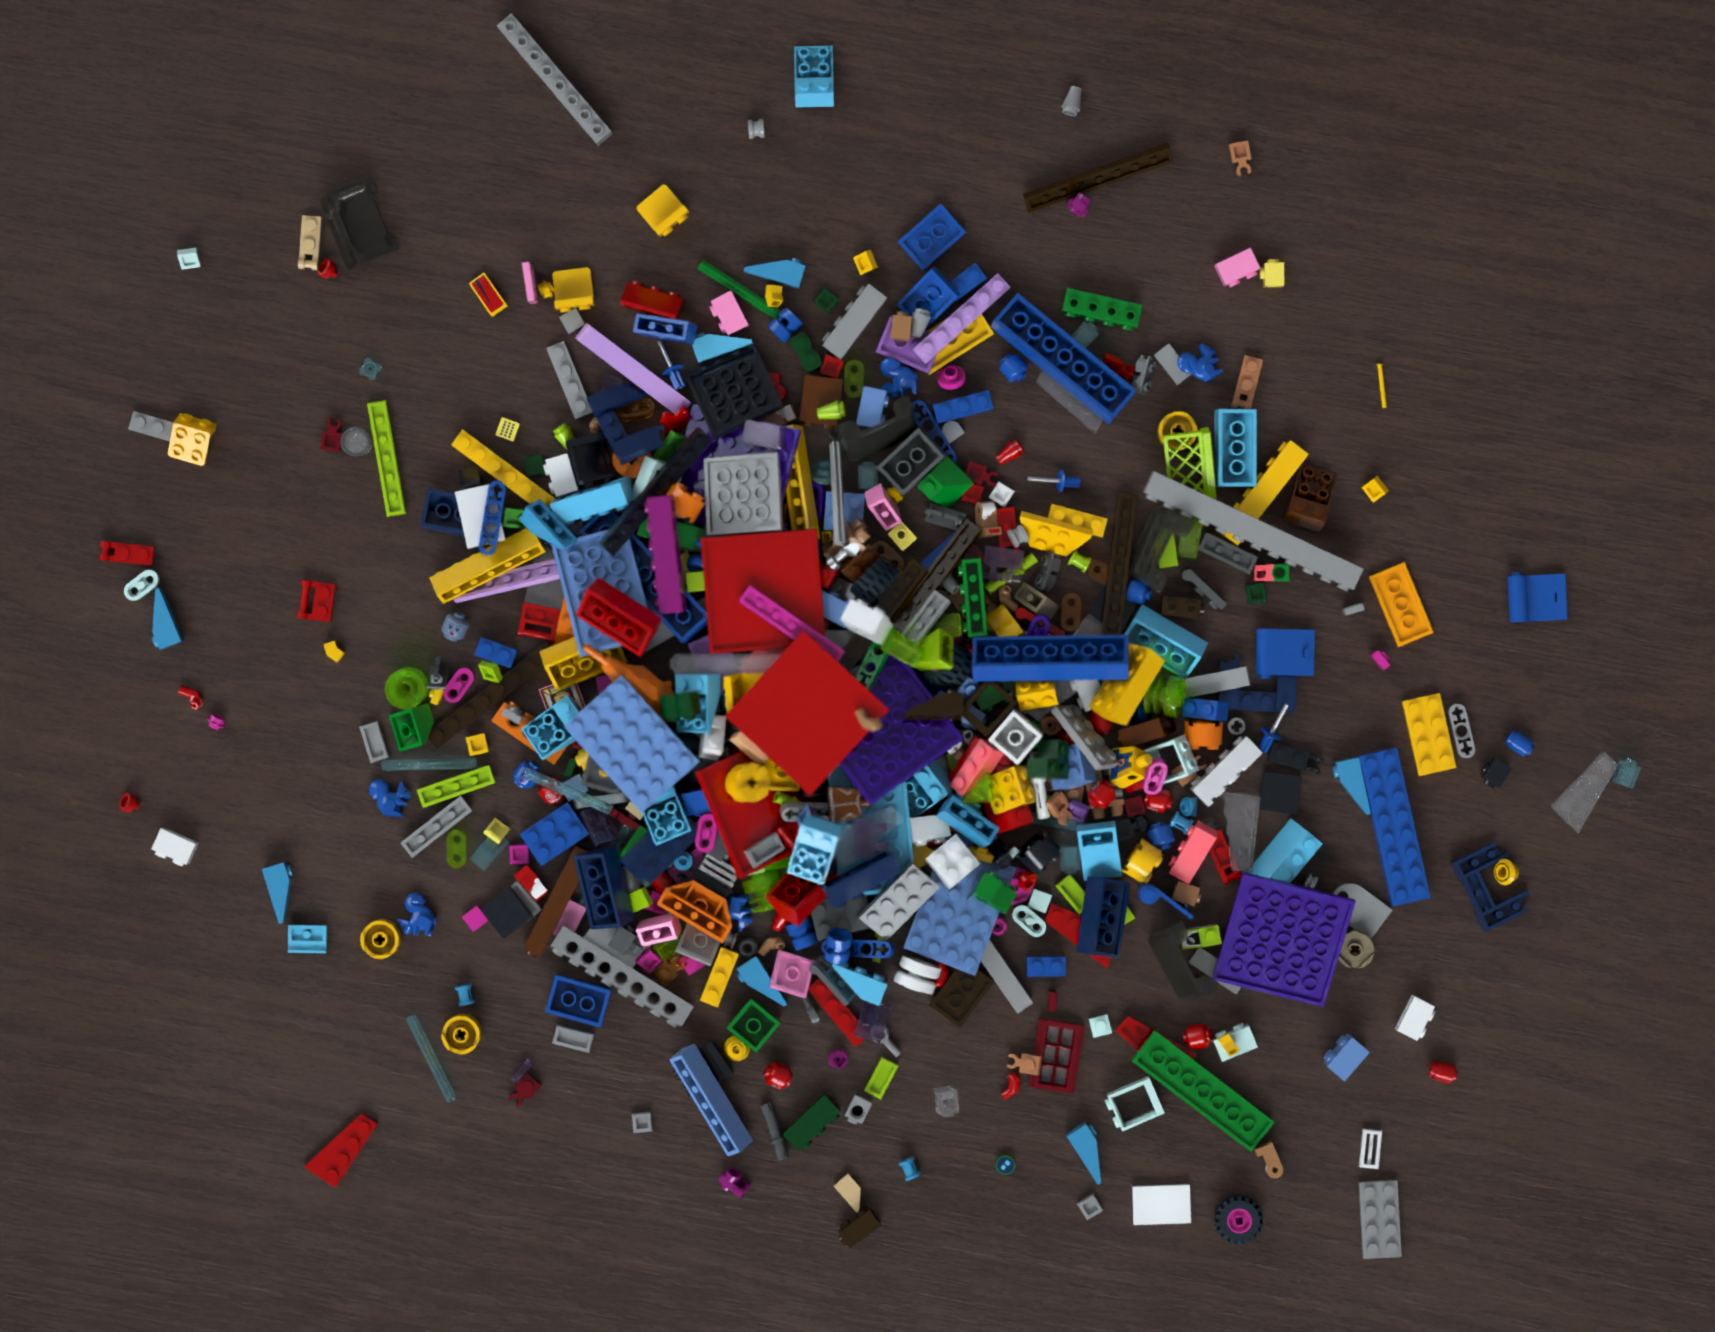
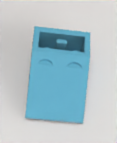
[794,46,834,107]
[675,673,721,733]
[521,695,581,760]
[906,760,954,818]
[642,784,691,846]
[787,814,843,885]
[1077,821,1122,881]
[832,962,887,1006]

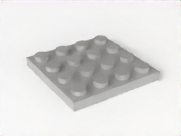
[704,452,783,536]

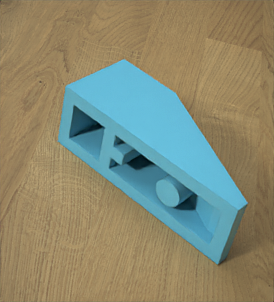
[692,332,753,363]

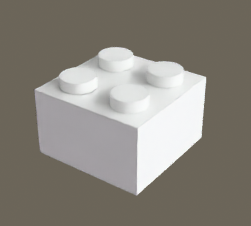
[840,599,893,646]
[988,708,1044,765]
[925,834,980,890]

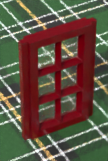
[1029,1018,1085,1094]

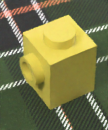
[1260,259,1284,288]
[887,522,917,551]

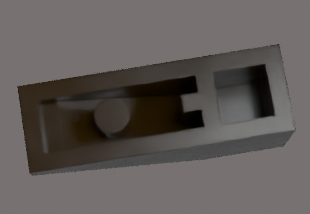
[903,690,964,720]

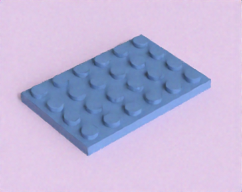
[552,530,655,657]
[564,675,700,813]
[903,841,1016,976]

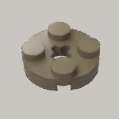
[1338,929,1375,968]

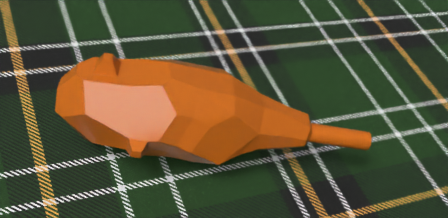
[582,643,675,722]

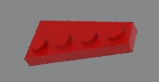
[1044,903,1112,968]
[1115,1016,1197,1059]
[304,1113,378,1188]

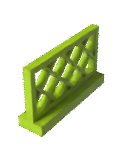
[1163,427,1217,509]

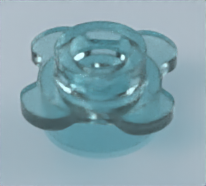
[359,358,382,381]

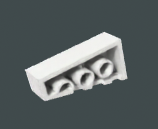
[1190,736,1262,807]

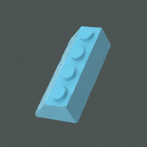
[1214,409,1257,487]
[550,476,633,526]
[1123,604,1208,679]
[1246,818,1322,883]

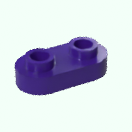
[812,482,826,521]
[1026,614,1051,636]

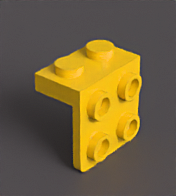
[637,185,689,237]
[552,267,595,313]
[168,413,217,466]
[723,672,765,713]
[1015,680,1058,712]
[984,765,1037,814]

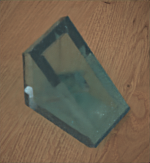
[470,837,509,871]

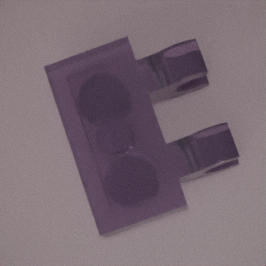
[853,818,889,859]

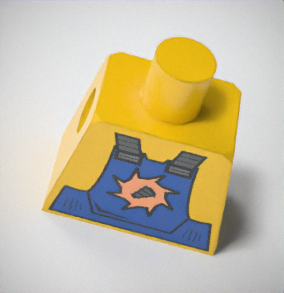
[1109,747,1152,789]

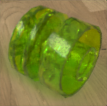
[385,666,430,710]
[1144,675,1186,718]
[741,869,782,913]

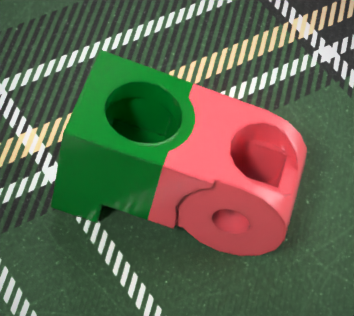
[1254,564,1289,582]

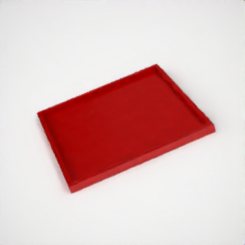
[701,529,825,654]
[725,630,889,795]
[695,751,828,879]

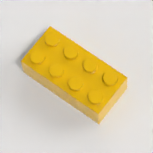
[539,637,628,692]
[1089,643,1165,726]

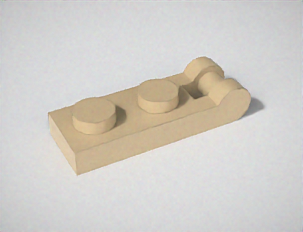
[298,215,322,270]

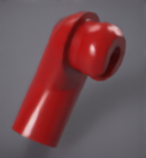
[931,961,949,987]

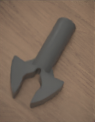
[801,993,821,1025]

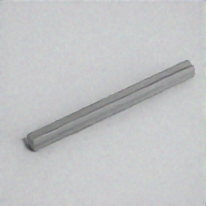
[829,441,846,546]

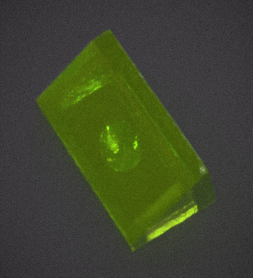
[1177,518,1202,559]
[925,613,963,637]
[880,629,925,668]

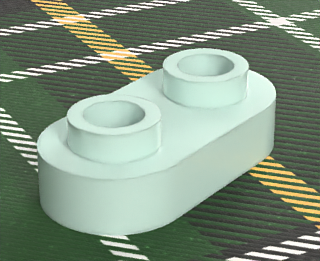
[124,570,160,601]
[1012,905,1046,937]

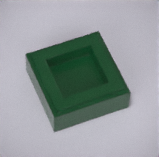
[813,287,839,315]
[523,454,545,477]
[1245,582,1267,604]
[564,756,577,777]

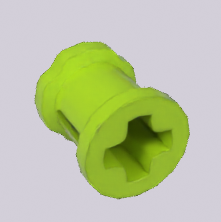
[1067,550,1092,573]

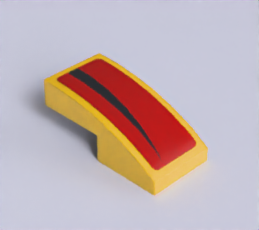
[469,273,508,317]

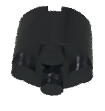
[1016,830,1061,875]

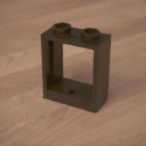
[963,681,1019,738]

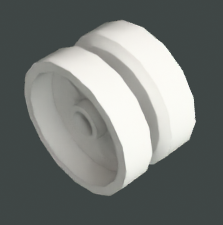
[893,955,942,995]

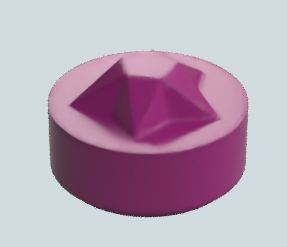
[828,1049,848,1069]

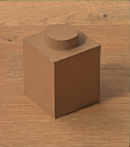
[890,312,912,341]
[1171,880,1202,906]

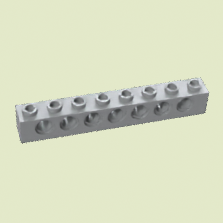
[497,13,613,146]
[550,926,694,1028]

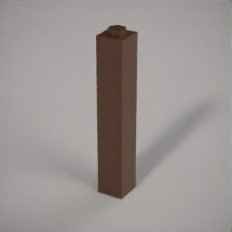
[524,845,589,958]

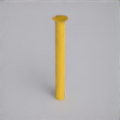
[1376,364,1387,408]

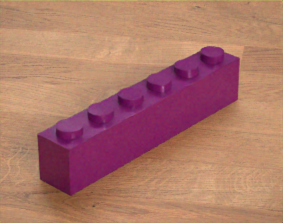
[645,495,687,614]

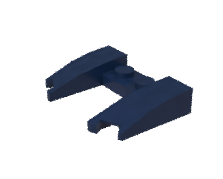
[586,382,665,465]
[1218,653,1297,713]
[1450,842,1529,932]

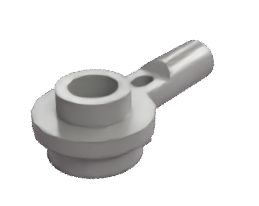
[870,1024,901,1057]

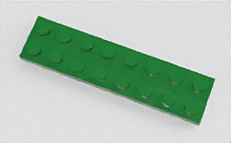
[1131,1030,1275,1152]

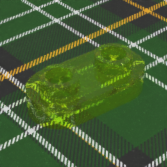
[844,360,864,398]
[447,830,467,868]

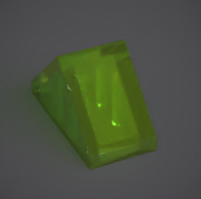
[962,772,994,804]
[653,931,683,962]

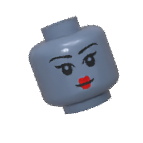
[441,612,469,642]

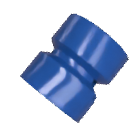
[767,307,803,343]
[786,917,818,951]
[824,928,852,964]

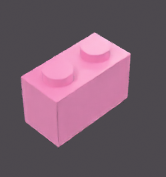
[1214,248,1260,288]
[709,291,749,337]
[864,484,902,531]
[636,913,682,946]

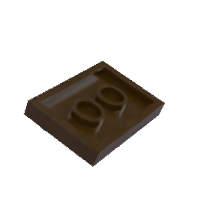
[929,969,994,1027]

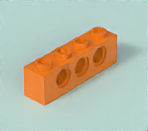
[491,701,569,765]

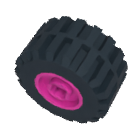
[850,556,900,606]
[923,641,972,692]
[1214,1194,1263,1245]

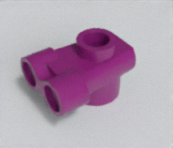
[1067,193,1091,217]
[718,1168,751,1199]

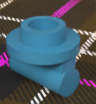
[1179,797,1198,817]
[673,852,693,871]

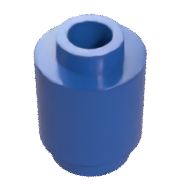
[1505,730,1535,757]

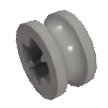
[1227,718,1245,735]
[1303,873,1318,889]
[724,931,738,949]

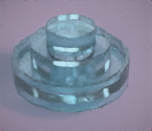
[810,460,831,485]

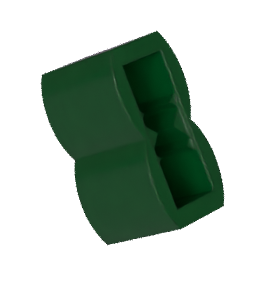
[790,332,822,373]
[659,691,701,722]

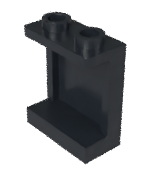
[565,432,618,488]
[673,1040,734,1097]

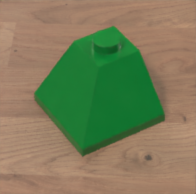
[917,455,975,508]
[388,703,434,752]

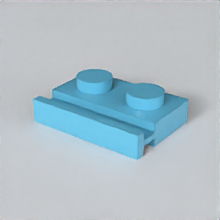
[288,924,327,953]

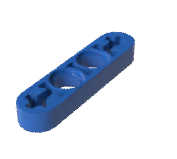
[910,400,956,462]
[479,481,506,556]
[821,939,895,958]

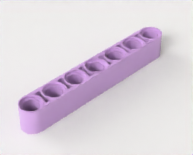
[575,323,691,414]

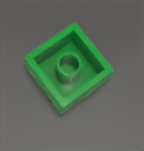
[727,997,781,1053]

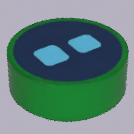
[996,1155,1015,1175]

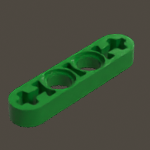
[856,627,897,691]

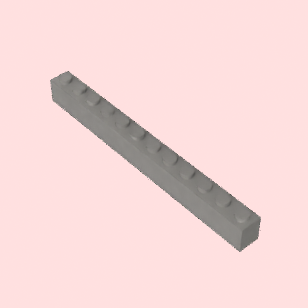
[1143,471,1363,591]

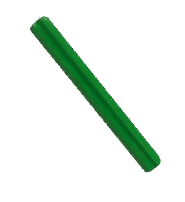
[697,260,781,319]

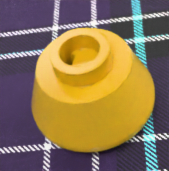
[1494,859,1519,885]
[724,1035,750,1061]

